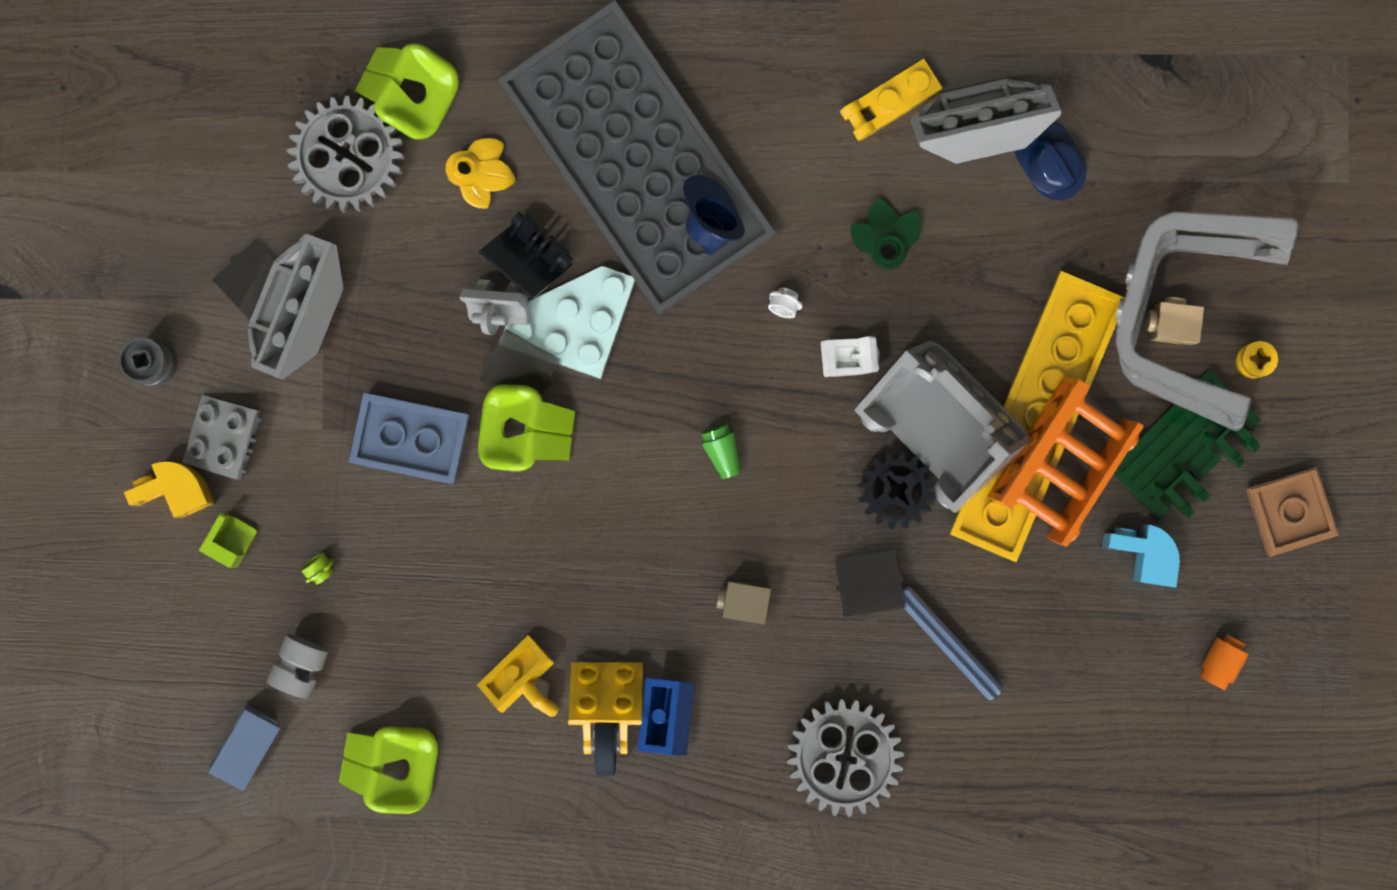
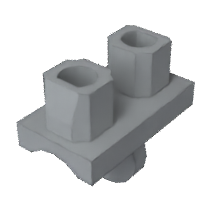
[459,279,531,335]

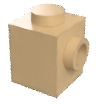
[1145,297,1204,346]

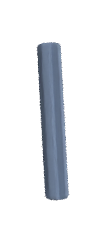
[895,586,1003,700]

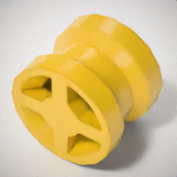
[1235,341,1278,379]

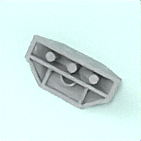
[911,79,1061,164]
[247,234,344,380]

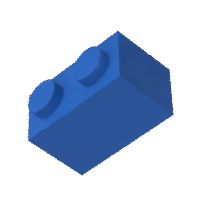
[638,678,695,756]

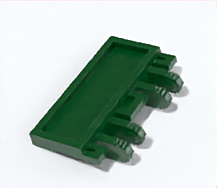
[1113,369,1261,520]

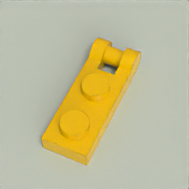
[840,59,943,141]

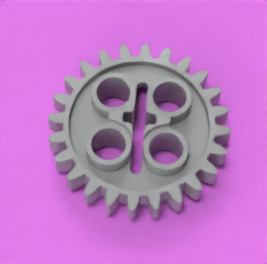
[287,96,405,213]
[786,698,904,817]

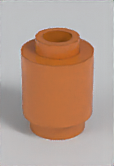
[1199,634,1249,690]

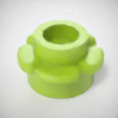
[300,552,334,585]

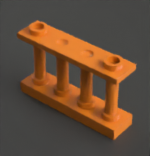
[987,376,1144,547]

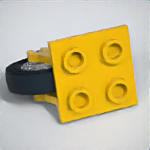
[568,662,643,776]

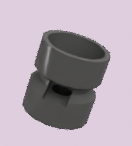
[117,337,177,387]

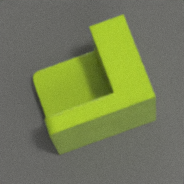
[199,513,258,568]

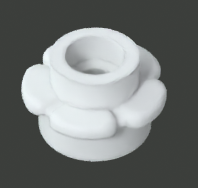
[768,288,803,318]

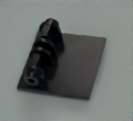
[479,212,573,300]

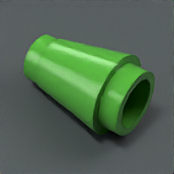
[701,423,742,479]

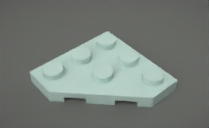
[500,266,635,379]

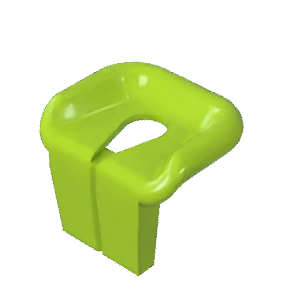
[355,43,459,139]
[478,384,575,471]
[339,726,438,814]

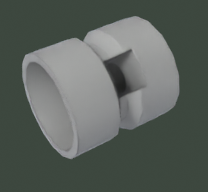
[266,634,329,699]

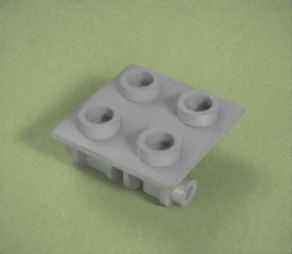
[182,395,262,480]

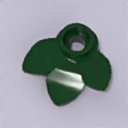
[850,199,921,269]

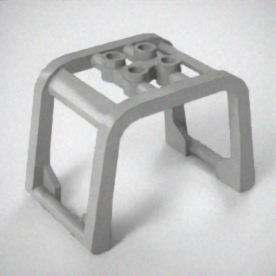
[1116,212,1298,431]

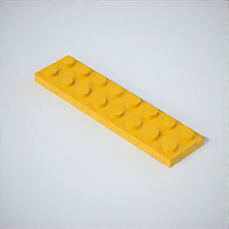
[949,271,1126,562]

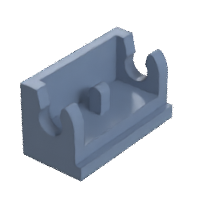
[208,703,280,791]

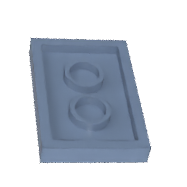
[348,393,470,485]

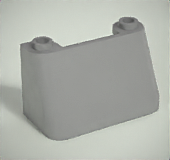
[854,341,1030,513]

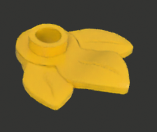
[445,138,516,209]

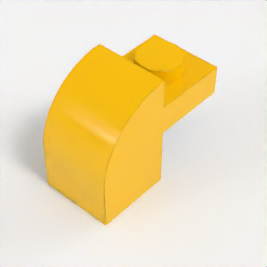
[124,462,215,518]

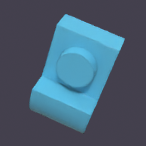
[1102,525,1180,587]

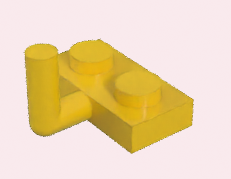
[477,635,559,717]

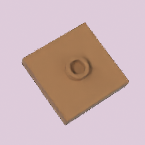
[1245,467,1339,557]

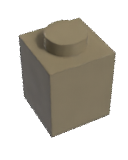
[716,581,771,625]

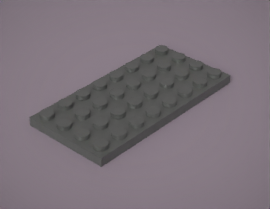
[498,0,776,315]

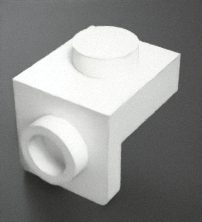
[821,336,880,377]

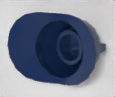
[1015,122,1086,200]
[683,175,745,255]

